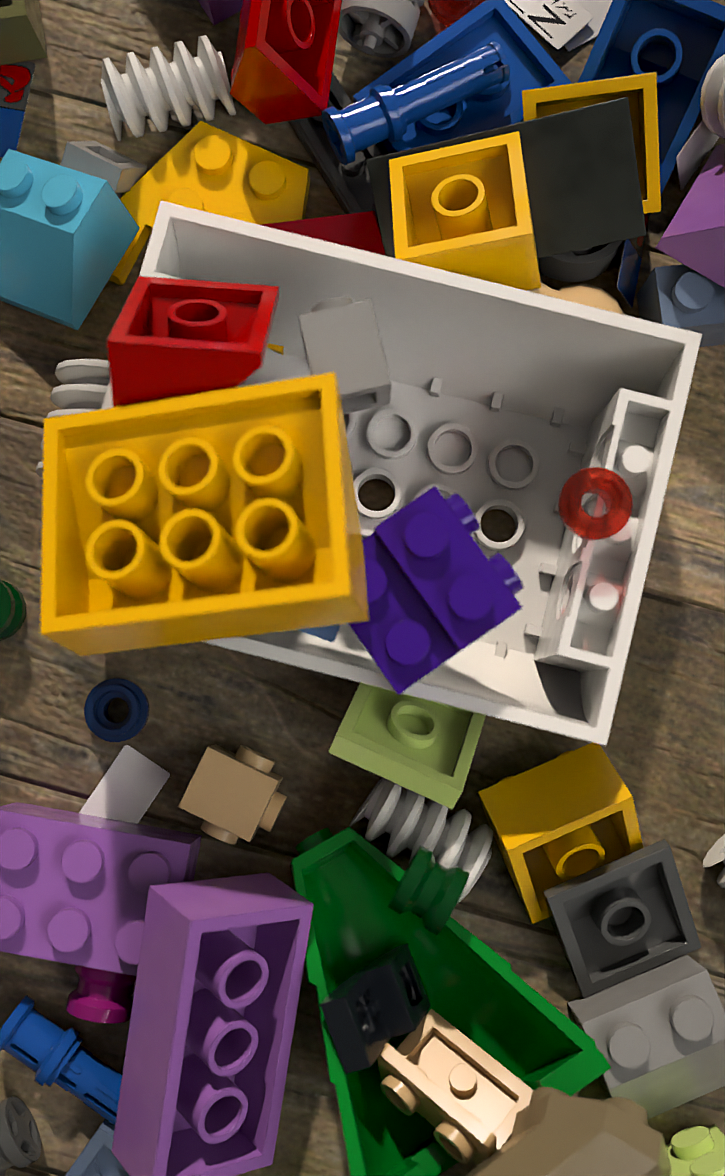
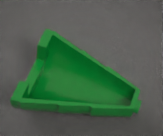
[290,827,611,1176]

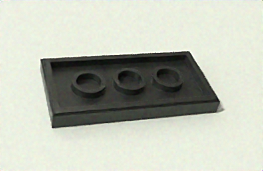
[366,97,647,259]

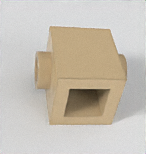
[178,744,287,845]

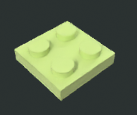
[328,683,486,810]

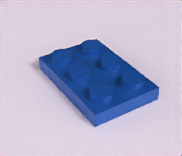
[353,0,572,154]

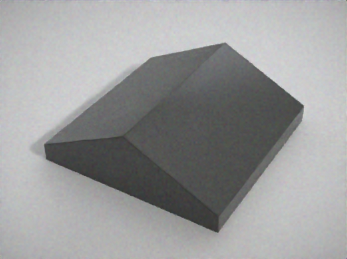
[543,839,701,998]

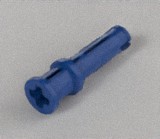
[322,41,510,166]
[0,995,122,1125]

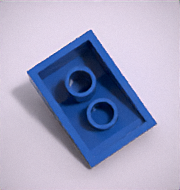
[578,0,725,194]

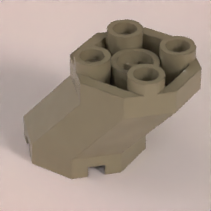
[465,1087,671,1176]

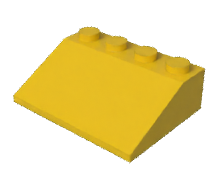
[40,372,369,656]

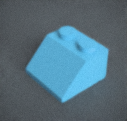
[0,149,140,330]

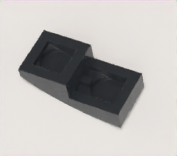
[320,943,431,1074]

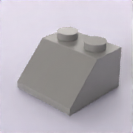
[567,954,725,1120]

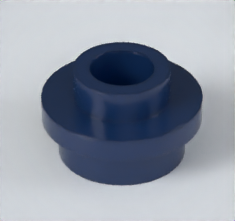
[84,678,149,742]

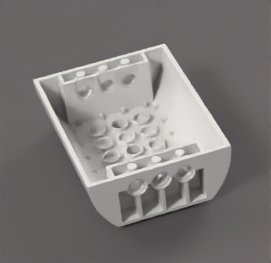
[101,201,702,746]

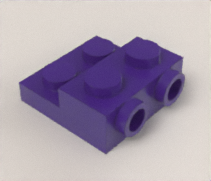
[348,486,524,695]

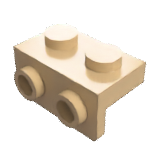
[377,1008,534,1165]

